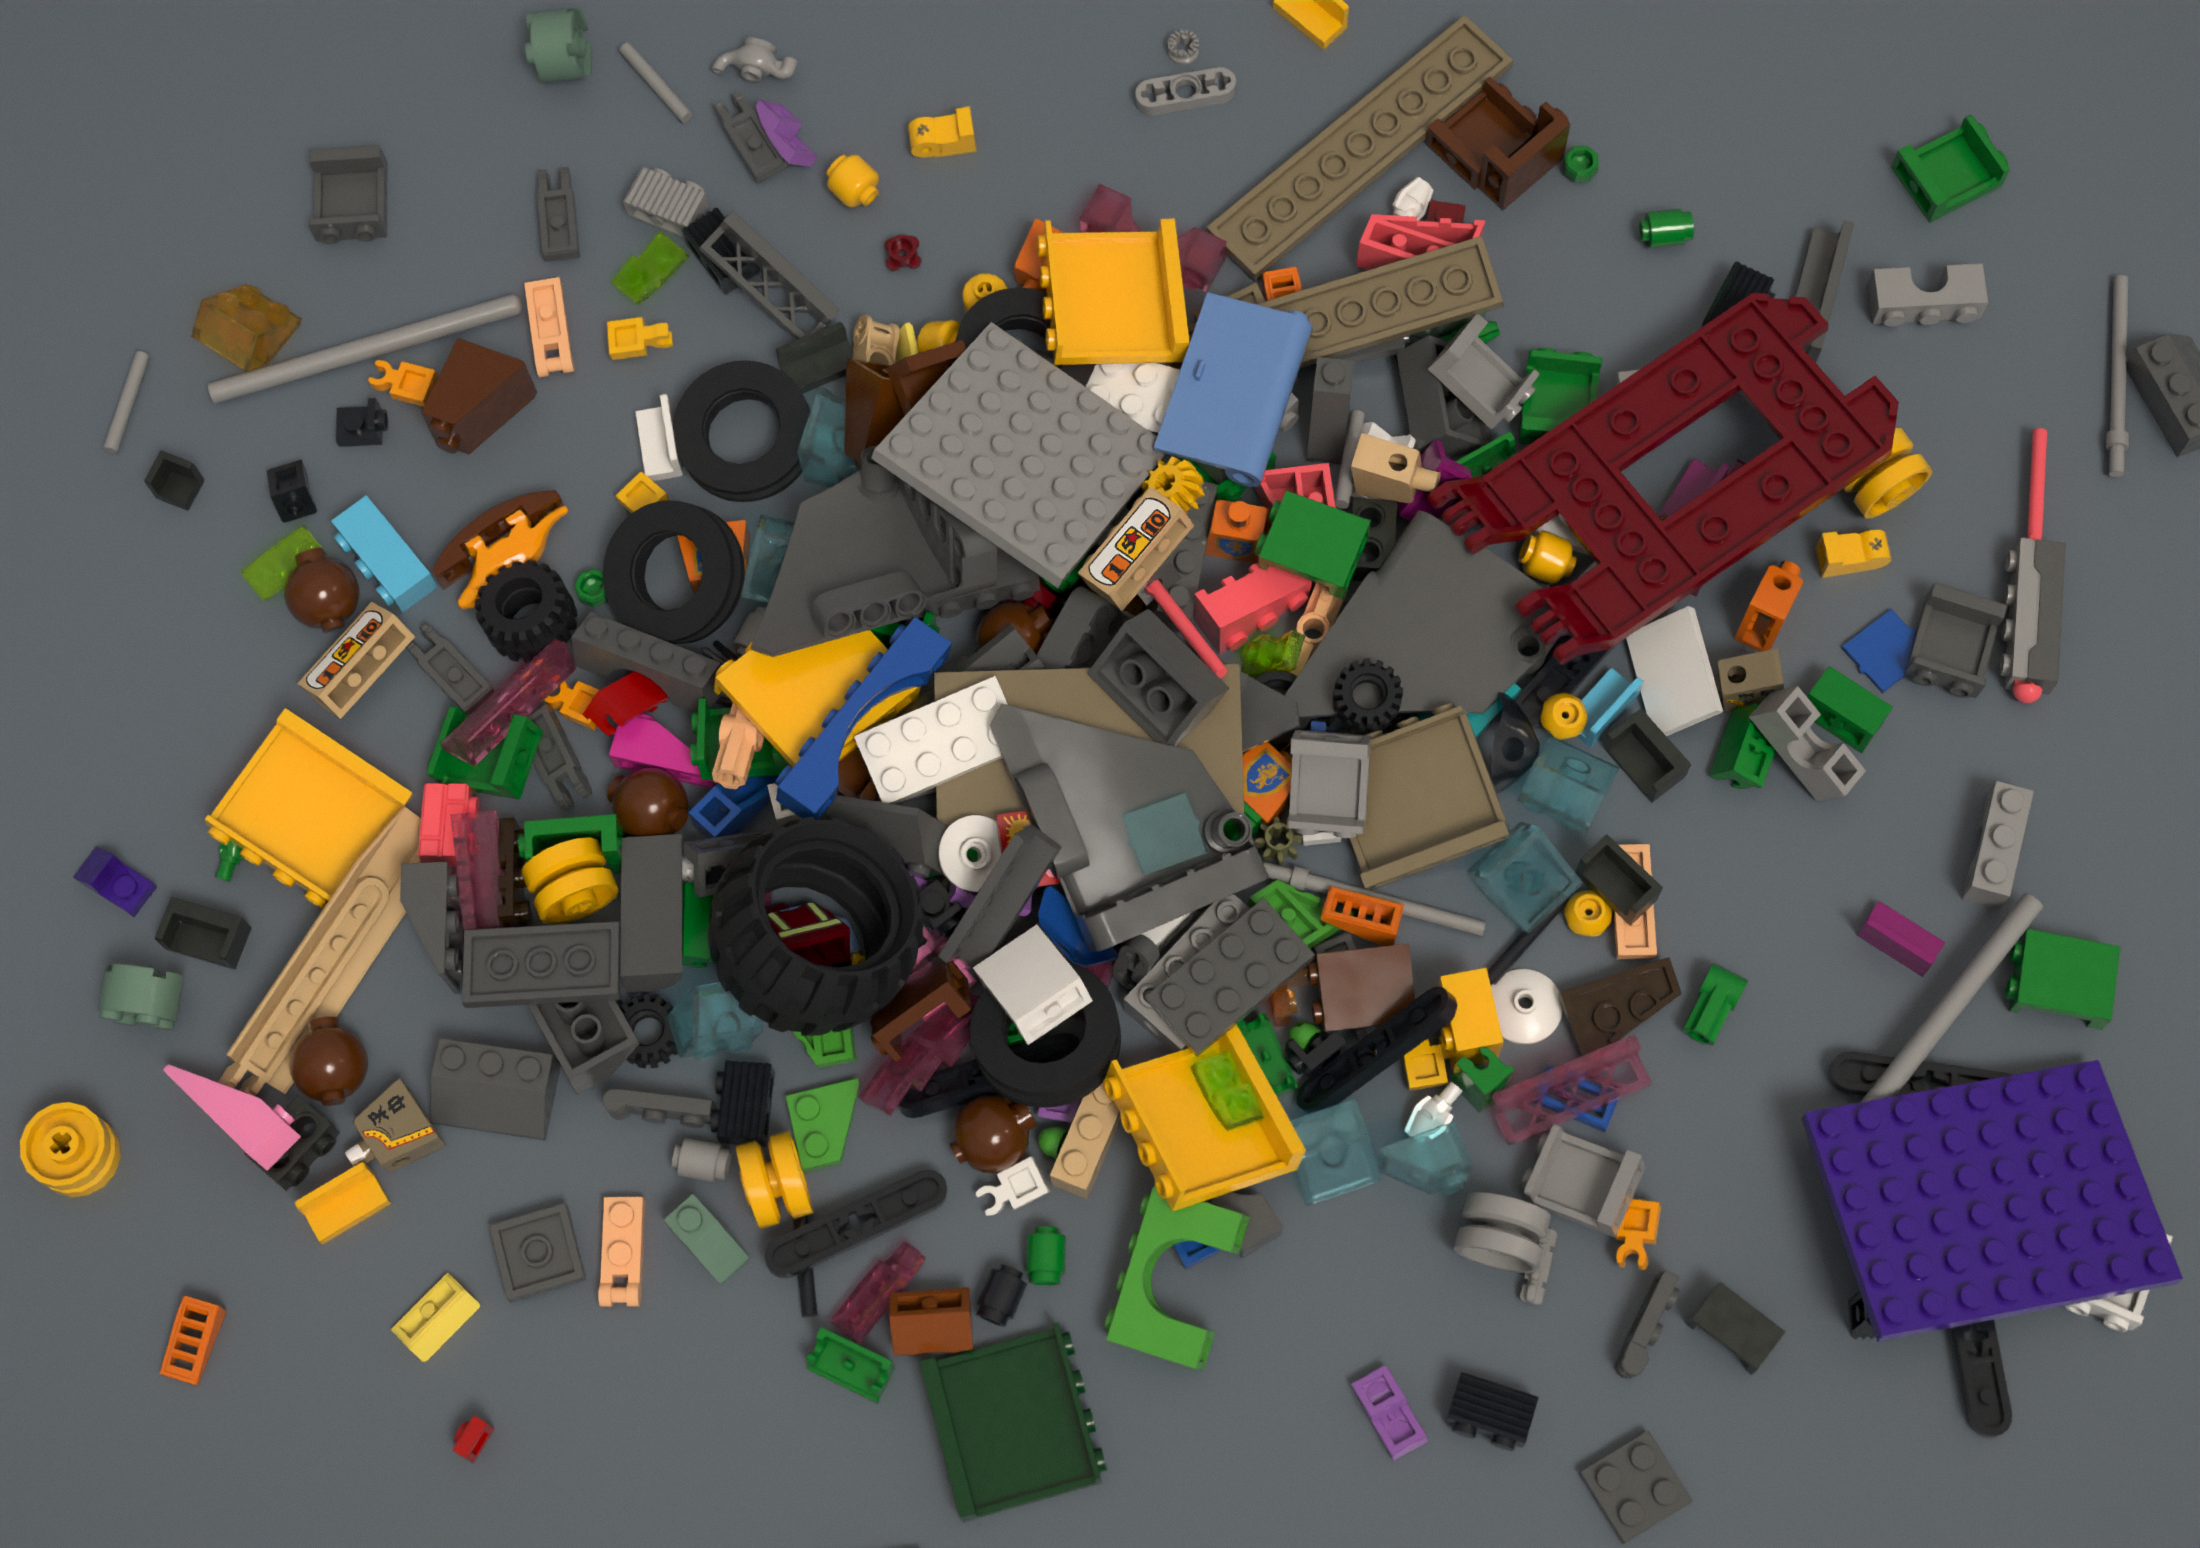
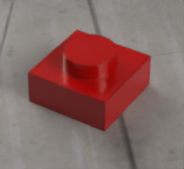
[452,1415,495,1463]

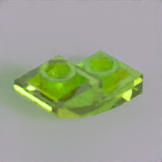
[611,231,690,305]
[240,525,327,601]
[1240,630,1305,678]
[1190,1052,1264,1131]

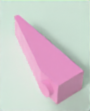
[163,1064,301,1171]

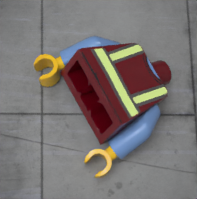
[767,902,866,966]

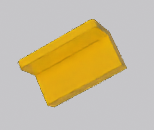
[1273,0,1349,50]
[294,1162,391,1244]

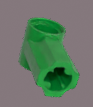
[1683,963,1748,1046]

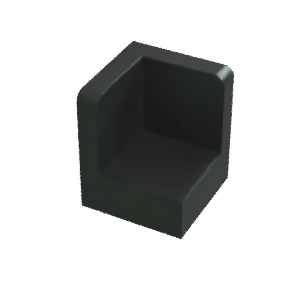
[144,450,205,511]

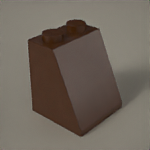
[421,338,537,454]
[844,359,905,468]

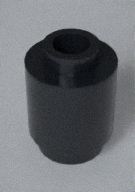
[976,1265,1027,1327]

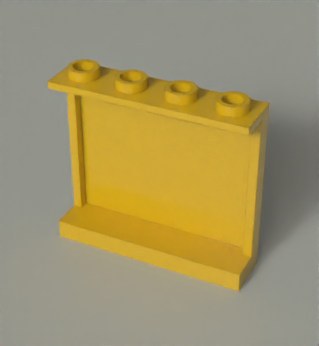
[1037,219,1190,365]
[714,630,921,767]
[205,708,413,909]
[1104,1024,1306,1212]

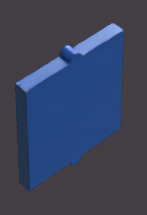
[1841,609,1916,694]

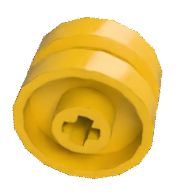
[1844,428,1933,519]
[521,837,619,925]
[20,1102,121,1197]
[736,1130,813,1229]

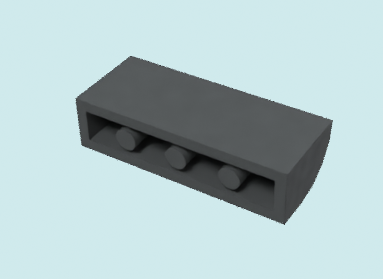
[620,834,682,992]

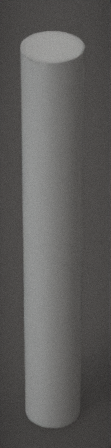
[619,42,693,123]
[103,351,150,454]
[1335,410,1365,509]

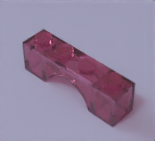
[1080,184,1227,292]

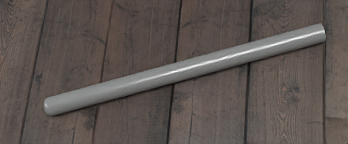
[208,294,522,404]
[1861,893,2043,1102]

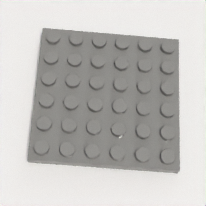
[871,322,1168,588]

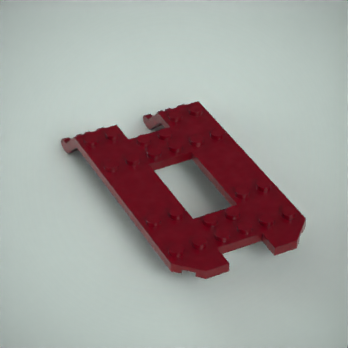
[1427,293,1899,665]

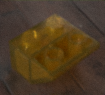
[191,284,302,372]

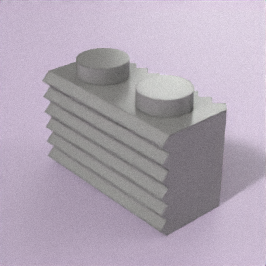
[623,167,709,238]

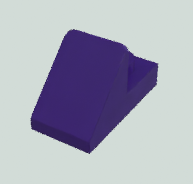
[73,847,157,917]

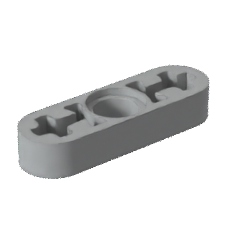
[1135,67,1236,116]

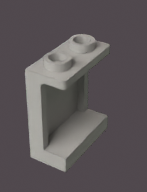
[1428,314,1540,429]
[1287,730,1372,838]
[1521,1124,1646,1238]

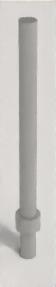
[2106,275,2129,477]
[1264,862,1486,936]

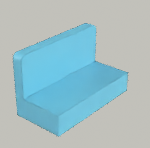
[1565,668,1644,748]

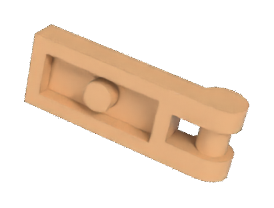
[524,277,575,378]
[598,1197,645,1307]

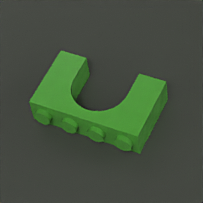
[1105,1186,1251,1370]

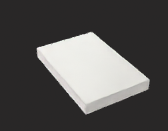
[1626,606,1723,736]

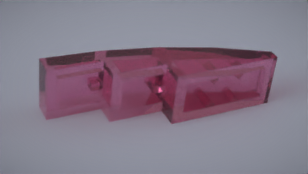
[858,992,980,1116]

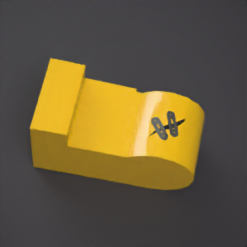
[908,106,977,158]
[1815,530,1892,578]

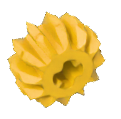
[1141,456,1205,514]

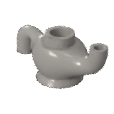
[712,37,798,82]

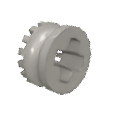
[1168,29,1199,65]

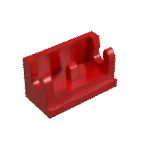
[582,671,669,736]

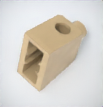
[1351,433,1441,503]

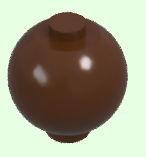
[284,548,359,633]
[974,602,1054,668]
[607,767,688,837]
[289,1016,368,1106]
[950,1095,1038,1173]

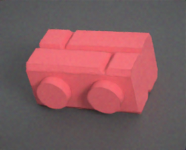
[418,783,480,867]

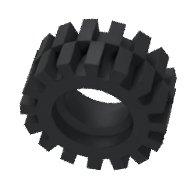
[1332,658,1403,733]
[620,994,684,1069]

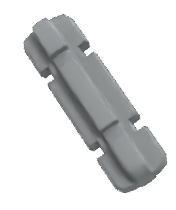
[1520,1228,1558,1305]

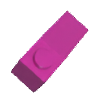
[609,714,719,789]

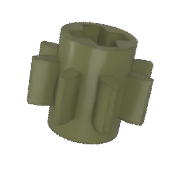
[1255,816,1303,866]

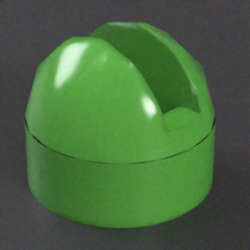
[1288,1021,1322,1054]
[1038,1126,1069,1159]

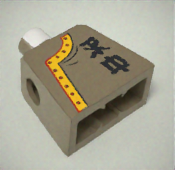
[1714,648,1784,712]
[344,1079,447,1172]

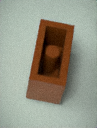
[889,1287,973,1356]

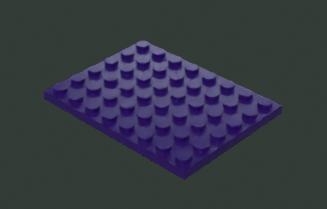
[1801,1060,2183,1342]

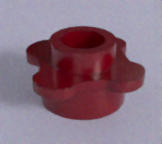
[884,235,921,271]

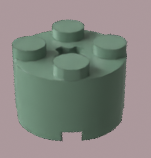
[525,8,592,83]
[98,964,184,1030]

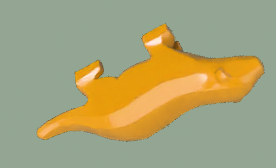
[457,506,569,610]

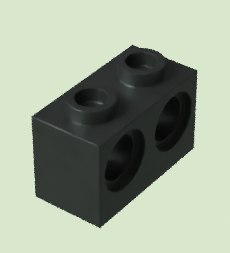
[1345,498,1398,581]
[244,1095,340,1191]

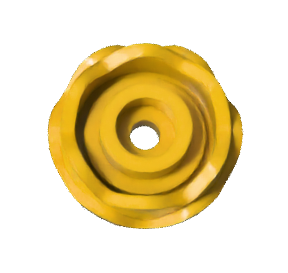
[1540,693,1588,740]
[1564,890,1612,937]

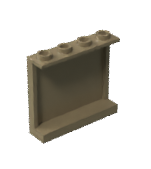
[1350,703,1513,890]

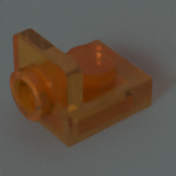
[1270,969,1309,1027]

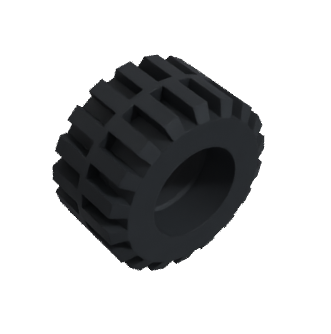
[475,560,578,663]

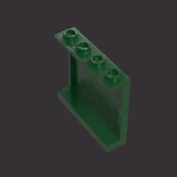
[920,1322,1107,1522]

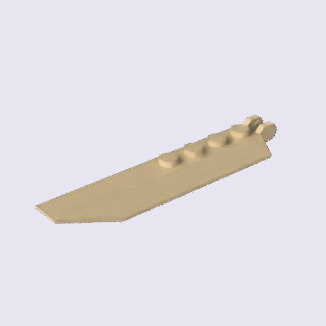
[218,806,422,1096]

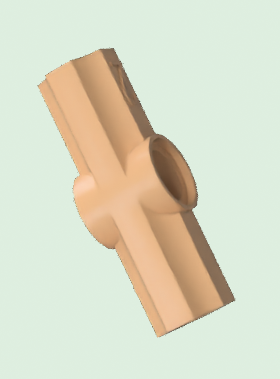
[1281,583,1348,676]
[712,703,764,789]

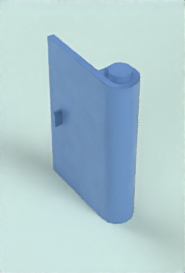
[1153,292,1313,487]

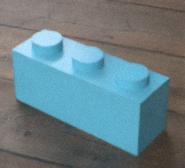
[331,495,438,613]

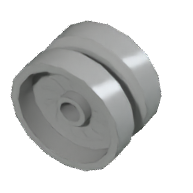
[1453,1192,1551,1273]

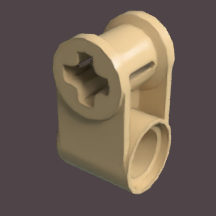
[852,314,900,365]

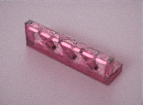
[440,639,576,767]
[451,810,505,934]
[1489,1034,1652,1146]

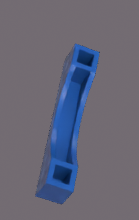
[775,617,952,820]
[688,775,779,838]

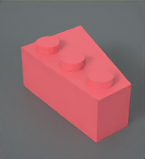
[1356,214,1486,270]
[1255,463,1336,585]
[1194,562,1312,655]

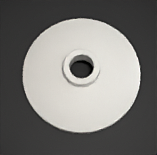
[938,815,1001,892]
[1491,969,1563,1044]

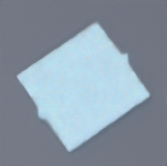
[1123,792,1208,875]

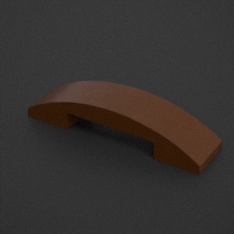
[432,490,564,590]

